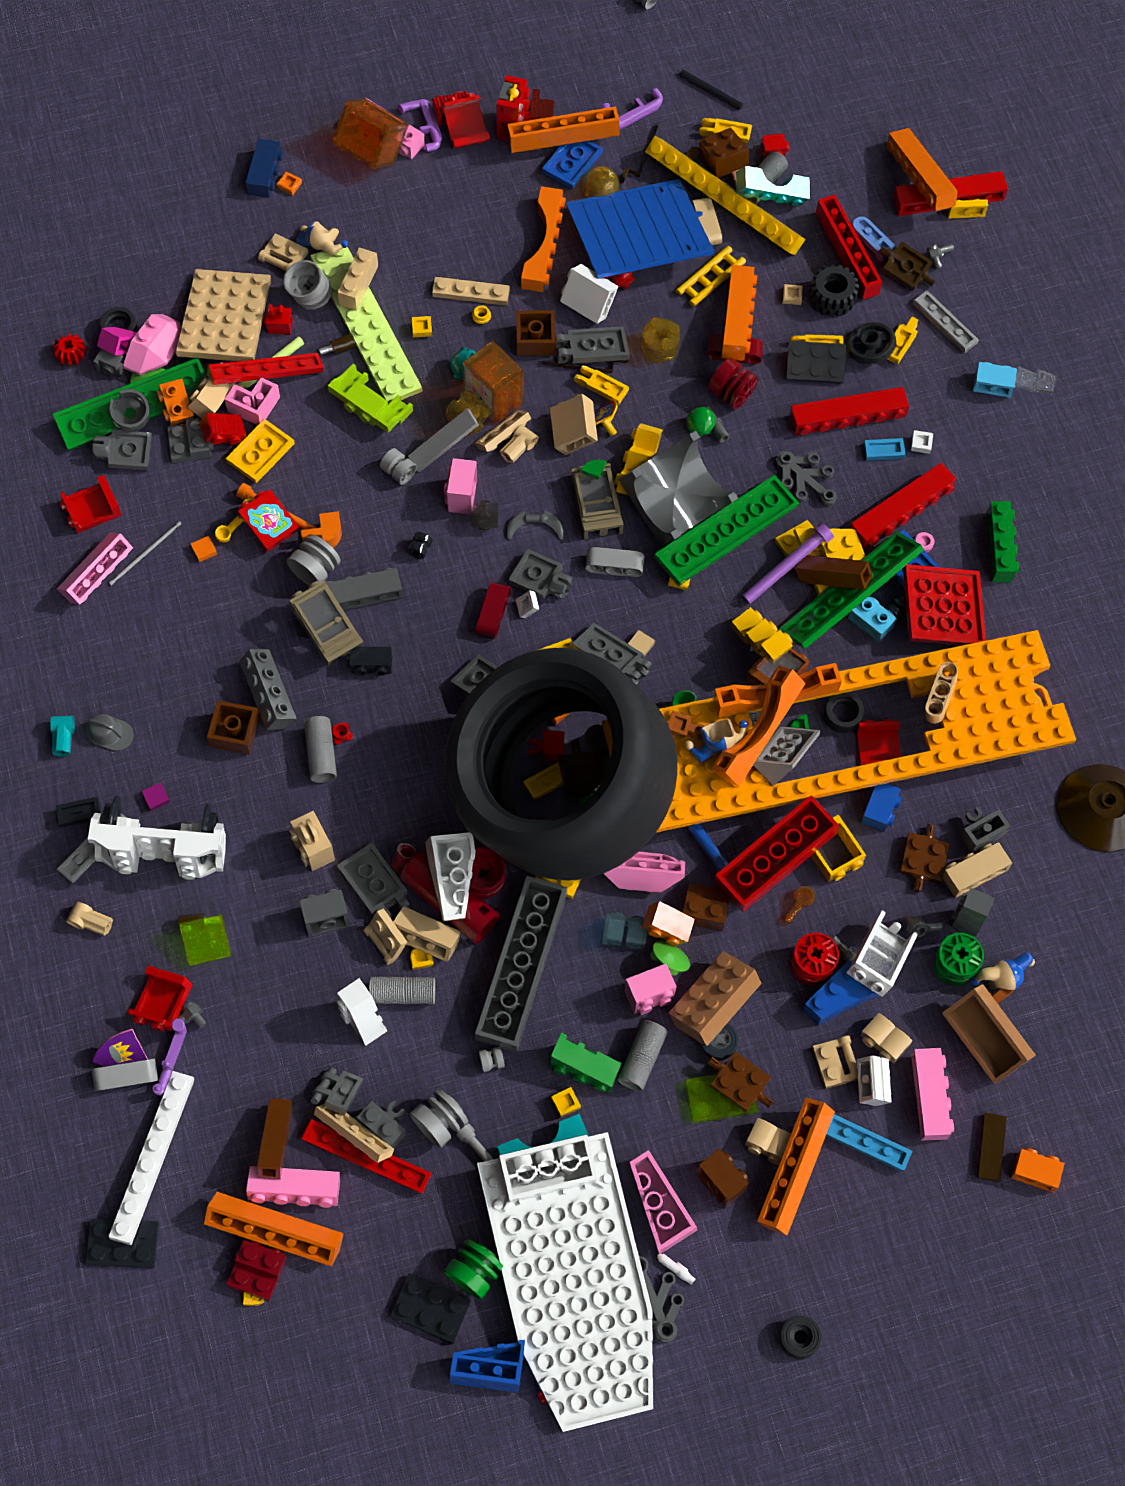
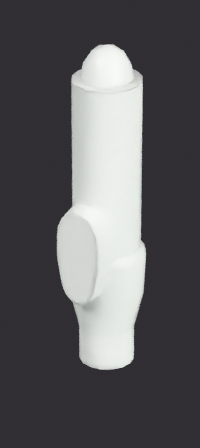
[657,1254,695,1285]

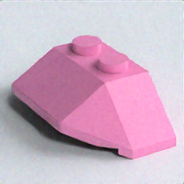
[123,314,182,376]
[604,852,685,893]

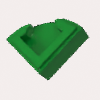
[581,460,607,480]
[791,714,809,729]

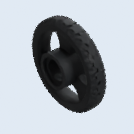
[847,322,896,364]

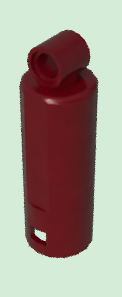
[391,843,500,944]

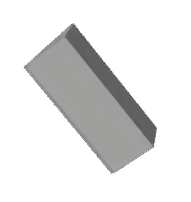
[753,727,820,785]

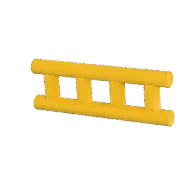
[676,246,746,307]

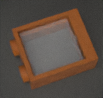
[746,648,810,686]

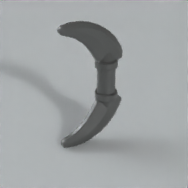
[507,511,563,540]

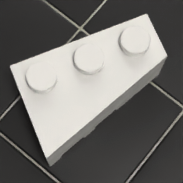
[337,978,387,1045]

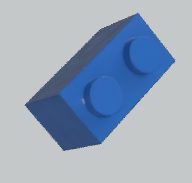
[861,783,902,832]

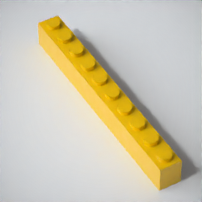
[645,136,806,255]

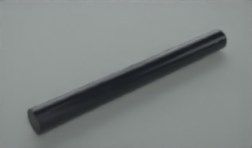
[680,69,744,110]

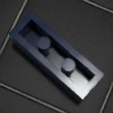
[246,138,284,198]

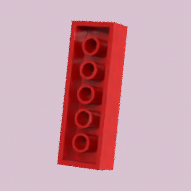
[715,795,840,913]

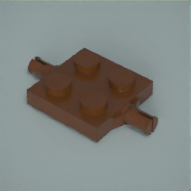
[899,824,949,892]
[708,1052,774,1113]

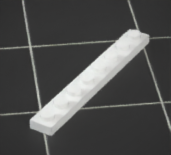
[109,1071,194,1245]

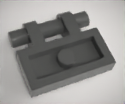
[311,1067,363,1115]

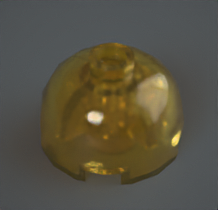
[582,165,619,198]

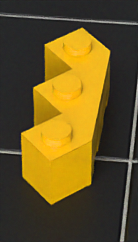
[614,423,663,495]
[730,607,793,664]

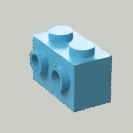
[973,362,1017,398]
[848,596,897,643]

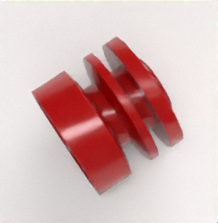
[790,932,839,986]

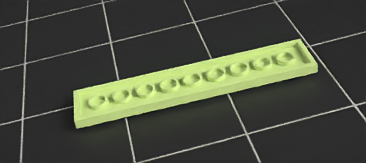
[311,247,422,404]

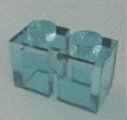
[602,912,647,951]

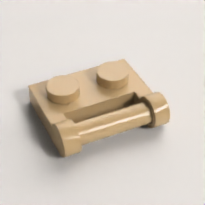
[258,234,308,272]
[363,908,407,965]
[812,1036,858,1089]

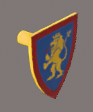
[594,400,618,436]

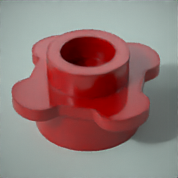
[331,722,353,745]

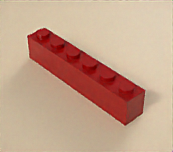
[893,171,1008,216]
[816,194,882,300]
[789,387,909,435]
[850,462,957,549]

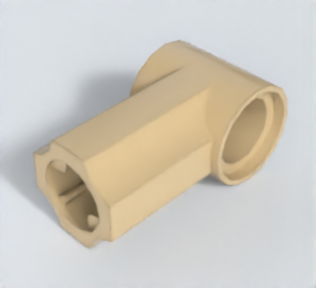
[500,425,538,463]
[66,902,113,936]

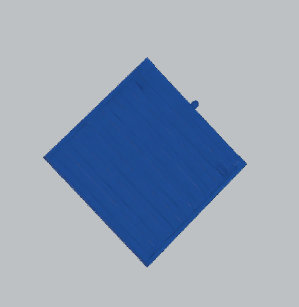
[566,179,714,279]

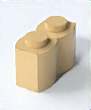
[861,1013,912,1063]
[745,1118,791,1165]

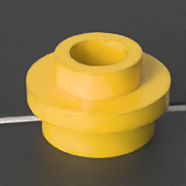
[472,306,491,324]

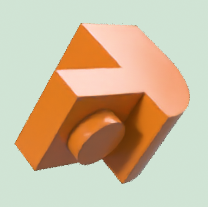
[301,511,342,548]

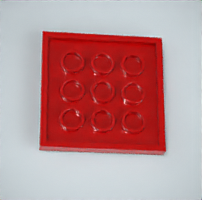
[903,564,986,646]

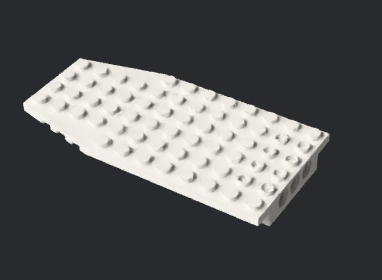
[477,1132,653,1432]

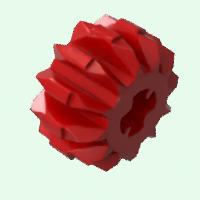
[53,333,87,367]

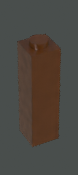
[795,555,872,590]
[257,1098,292,1180]

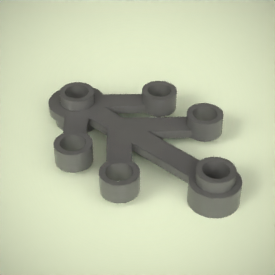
[776,451,837,507]
[639,1256,685,1342]

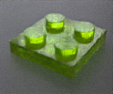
[179,913,231,966]

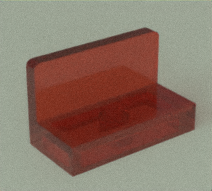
[529,89,554,120]

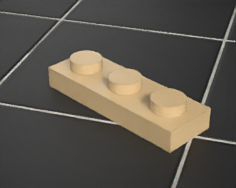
[475,410,531,452]

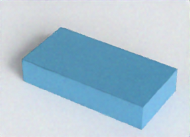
[864,438,905,461]

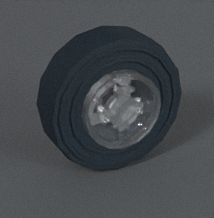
[700,1023,739,1061]

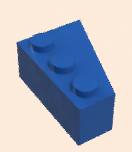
[802,960,878,1025]
[450,1340,525,1393]

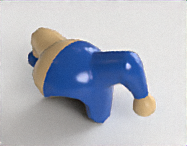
[296,221,348,255]
[684,719,748,762]
[971,952,1035,990]

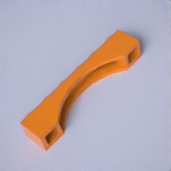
[521,186,566,292]
[713,663,842,718]
[712,665,806,786]

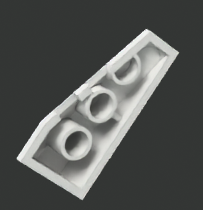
[425,832,476,921]

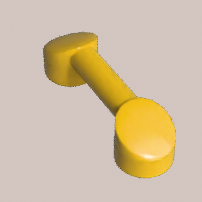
[215,499,254,543]

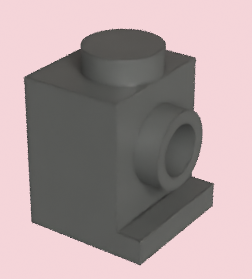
[93,349,126,378]

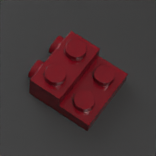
[227,1240,287,1302]

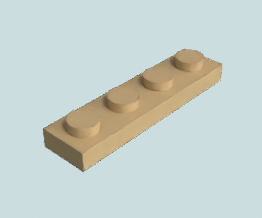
[432,277,510,306]
[314,1104,394,1163]

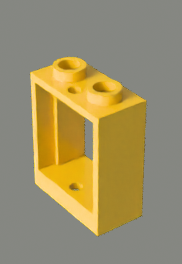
[811,815,866,882]

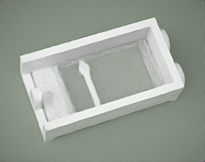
[847,910,918,997]

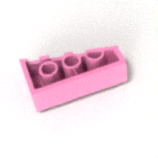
[630,1150,698,1254]

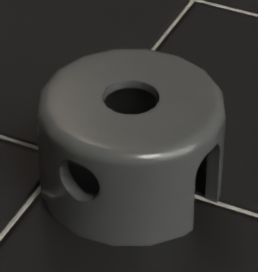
[109,389,150,431]

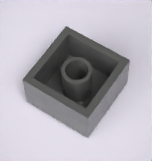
[299,889,350,937]

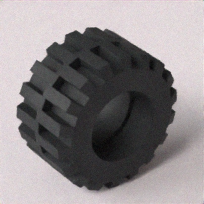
[809,264,859,317]

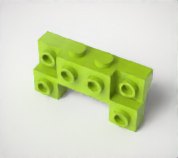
[328,364,413,433]

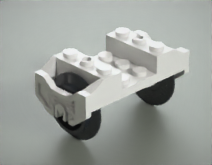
[88,795,226,880]

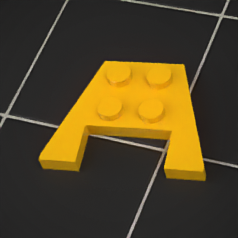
[793,528,866,596]

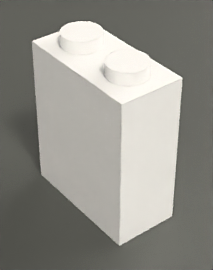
[560,264,618,324]

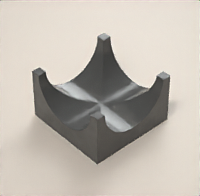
[619,431,738,546]

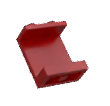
[442,93,490,149]
[856,719,901,766]

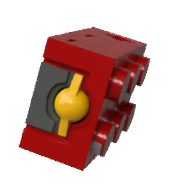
[497,75,530,142]

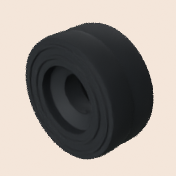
[779,1315,822,1359]

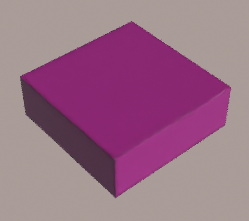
[142,783,170,811]

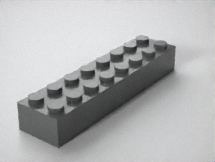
[475,876,568,1053]

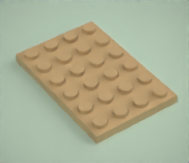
[176,269,271,361]

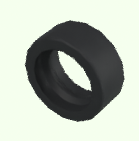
[100,307,138,332]
[824,692,864,733]

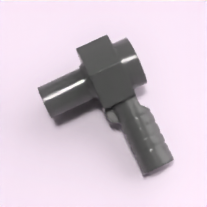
[925,244,954,270]
[904,914,942,937]
[172,1002,207,1032]

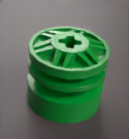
[933,933,984,986]
[443,1239,503,1300]

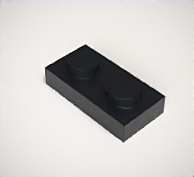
[56,797,101,827]

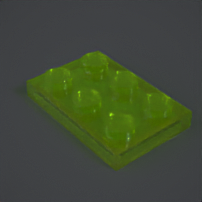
[685,1074,758,1124]

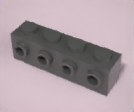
[320,568,403,615]
[239,649,297,730]

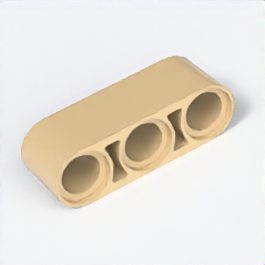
[691,197,722,246]
[925,662,958,724]

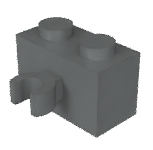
[960,807,1011,853]
[357,1101,406,1148]

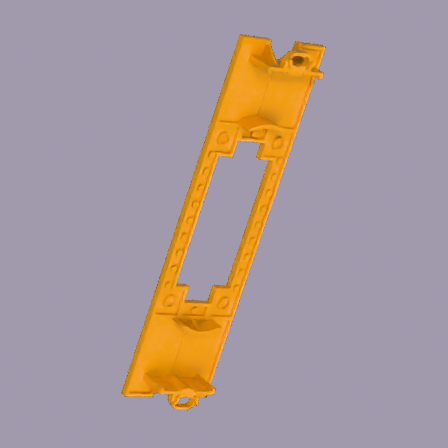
[601,630,1076,833]

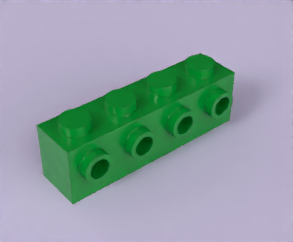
[987,501,1019,583]

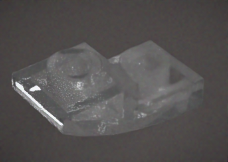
[1015,367,1057,393]

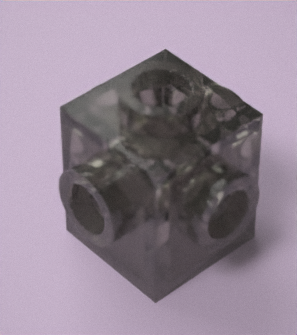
[470,500,499,530]

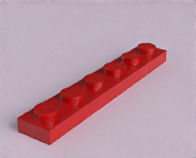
[207,353,324,385]
[302,1119,432,1195]

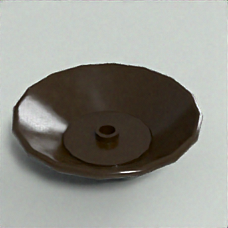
[1057,764,1125,852]

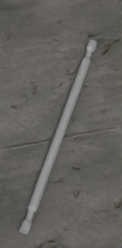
[109,521,181,585]

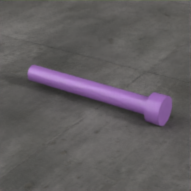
[742,522,834,604]

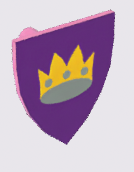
[92,1029,148,1067]

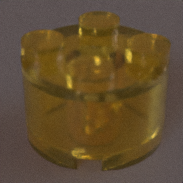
[641,317,681,363]
[445,390,492,435]

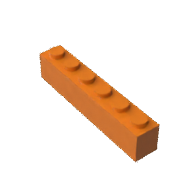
[507,106,620,153]
[886,128,957,211]
[721,264,757,361]
[757,1097,835,1236]
[204,1192,344,1266]

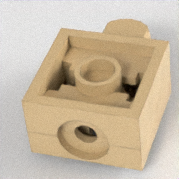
[289,811,335,871]

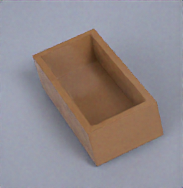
[668,951,762,1046]
[942,984,1036,1084]

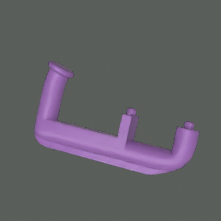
[600,88,663,130]
[398,99,442,152]
[153,1018,187,1095]

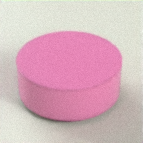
[914,532,934,553]

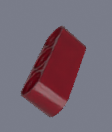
[707,334,763,364]
[476,582,511,639]

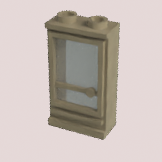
[571,463,624,540]
[289,580,363,666]

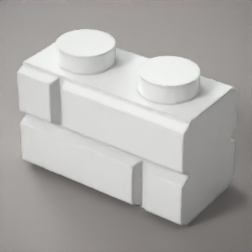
[857,1056,891,1106]

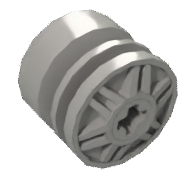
[284,260,332,310]
[287,534,341,585]
[409,1088,469,1148]

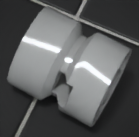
[380,448,417,485]

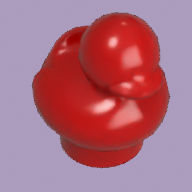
[605,271,635,290]

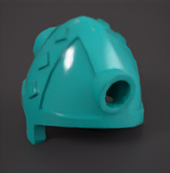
[449,347,484,380]

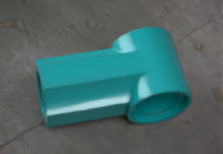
[51,716,75,757]

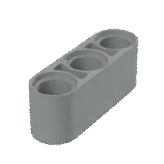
[585,547,644,577]
[91,1059,158,1091]

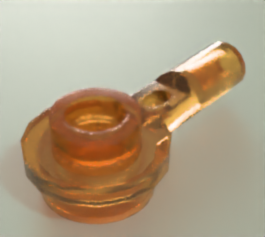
[784,886,815,924]

